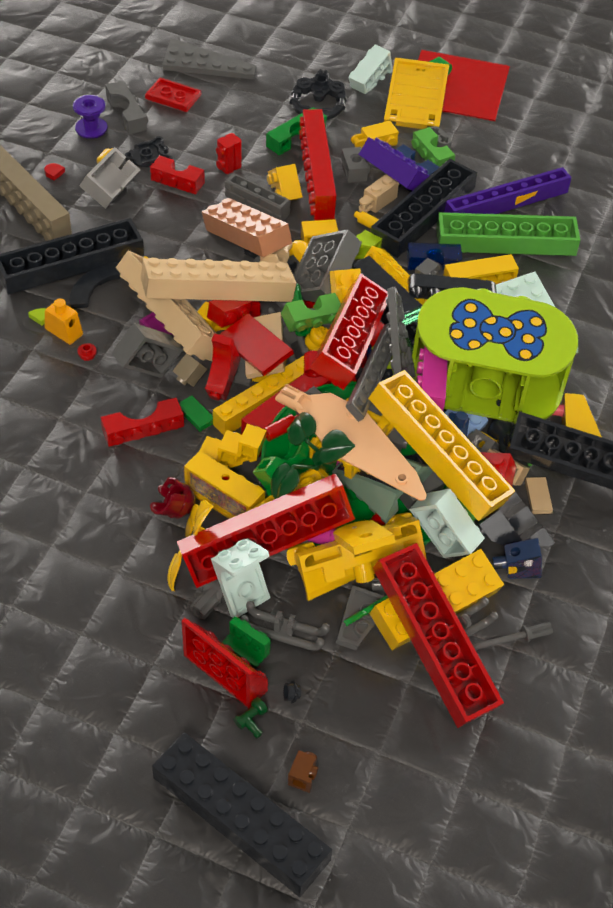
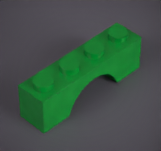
[266,107,327,156]
[253,423,316,490]

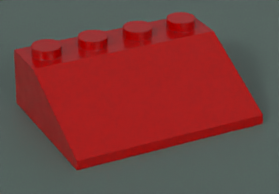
[182,618,268,709]

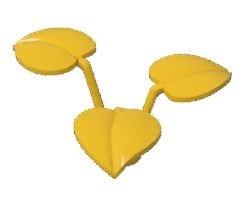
[167,500,214,592]

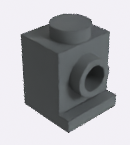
[415,258,440,276]
[467,429,500,452]

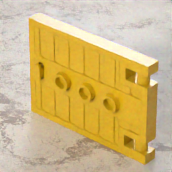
[384,58,449,129]

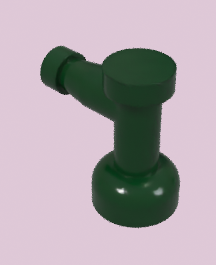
[233,697,268,739]

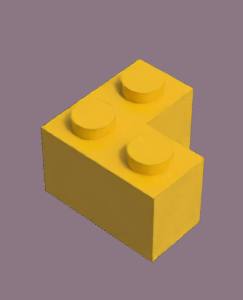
[267,164,303,200]

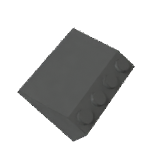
[294,229,362,302]

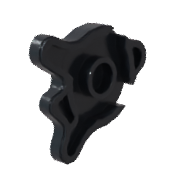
[125,136,173,168]

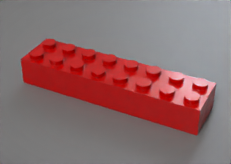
[299,109,336,221]
[310,273,388,390]
[177,474,355,588]
[373,543,504,728]

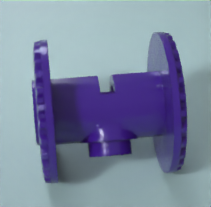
[73,95,108,139]

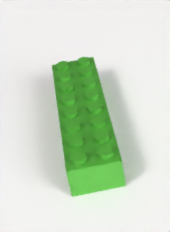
[436,213,580,256]

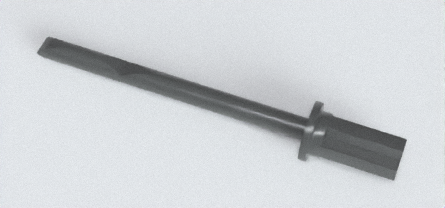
[472,622,553,650]

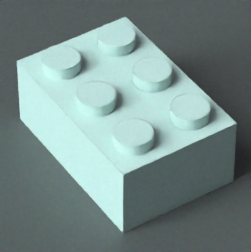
[409,489,485,558]

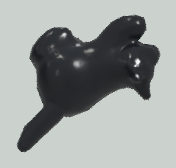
[487,399,513,453]

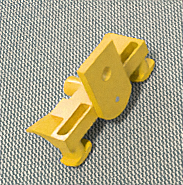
[287,512,426,601]

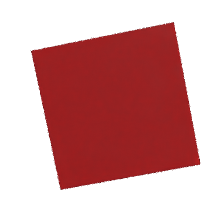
[418,50,510,121]

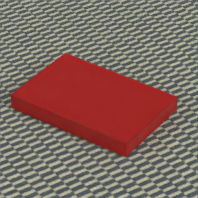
[145,77,202,112]

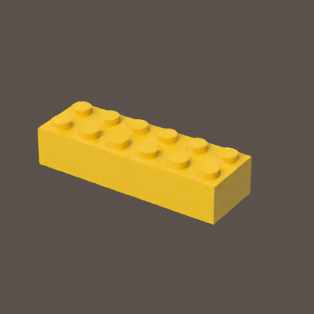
[369,549,504,651]

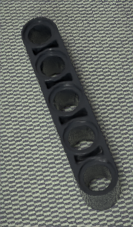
[408,274,497,299]

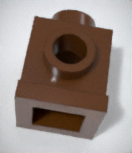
[288,750,319,793]

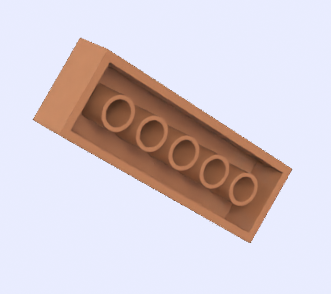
[202,198,292,257]

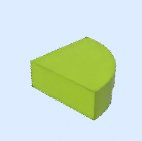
[28,308,46,326]

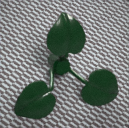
[271,412,355,499]

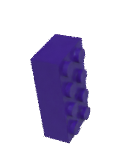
[358,137,430,191]

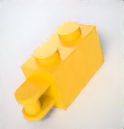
[351,121,399,148]

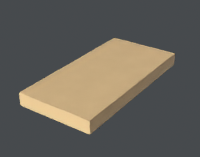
[245,312,285,379]

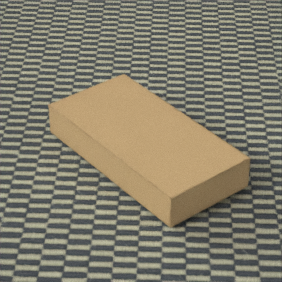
[525,477,553,514]

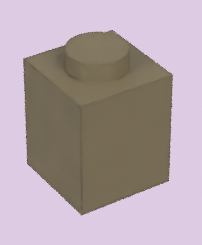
[173,353,207,387]

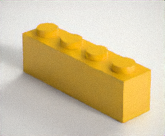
[443,254,519,284]

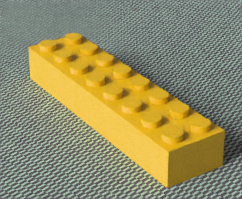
[368,370,515,521]

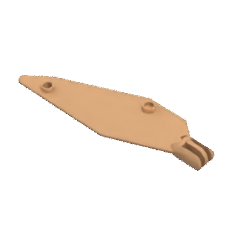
[275,384,427,501]

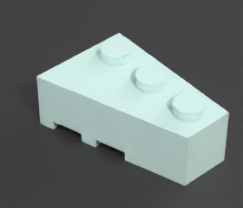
[349,44,393,94]

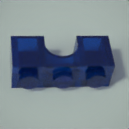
[407,243,462,271]

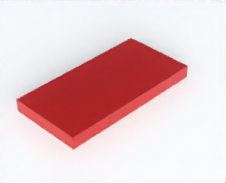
[219,313,294,376]

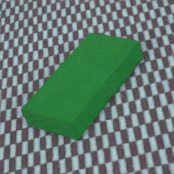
[179,395,213,432]

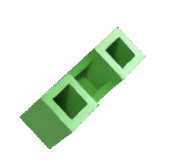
[411,127,455,167]
[281,293,341,332]

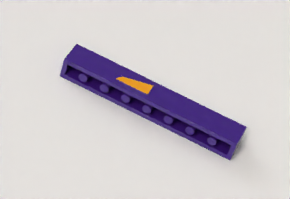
[444,167,572,214]

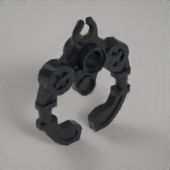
[290,69,347,120]

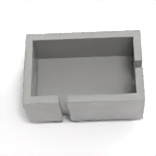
[79,147,140,209]

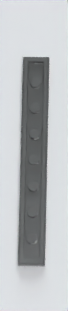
[345,323,392,422]

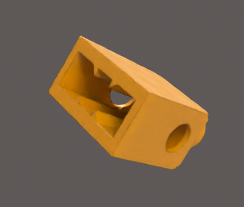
[45,299,83,345]

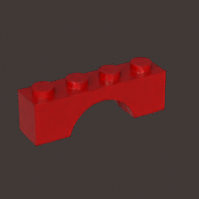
[101,397,184,447]

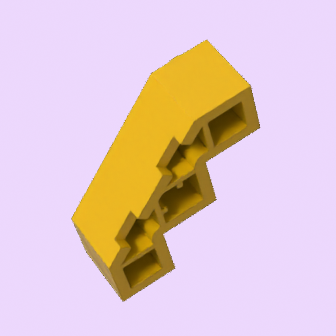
[199,424,267,468]

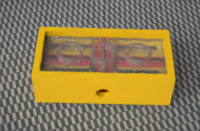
[184,451,265,519]

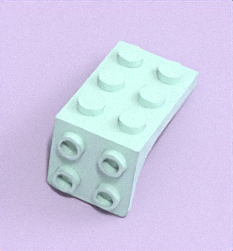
[211,538,270,618]

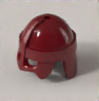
[150,477,195,519]

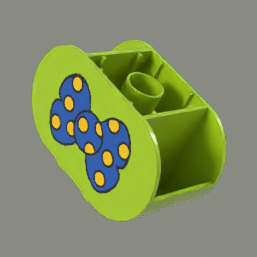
[412,287,578,422]

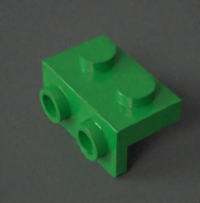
[222,616,270,668]

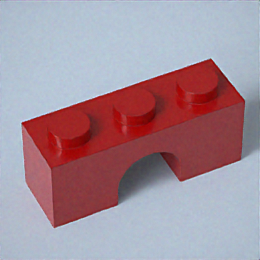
[150,155,205,195]

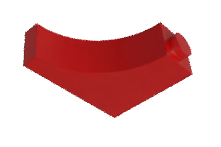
[205,333,241,401]

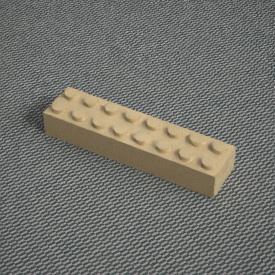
[116,250,217,361]
[141,257,296,302]

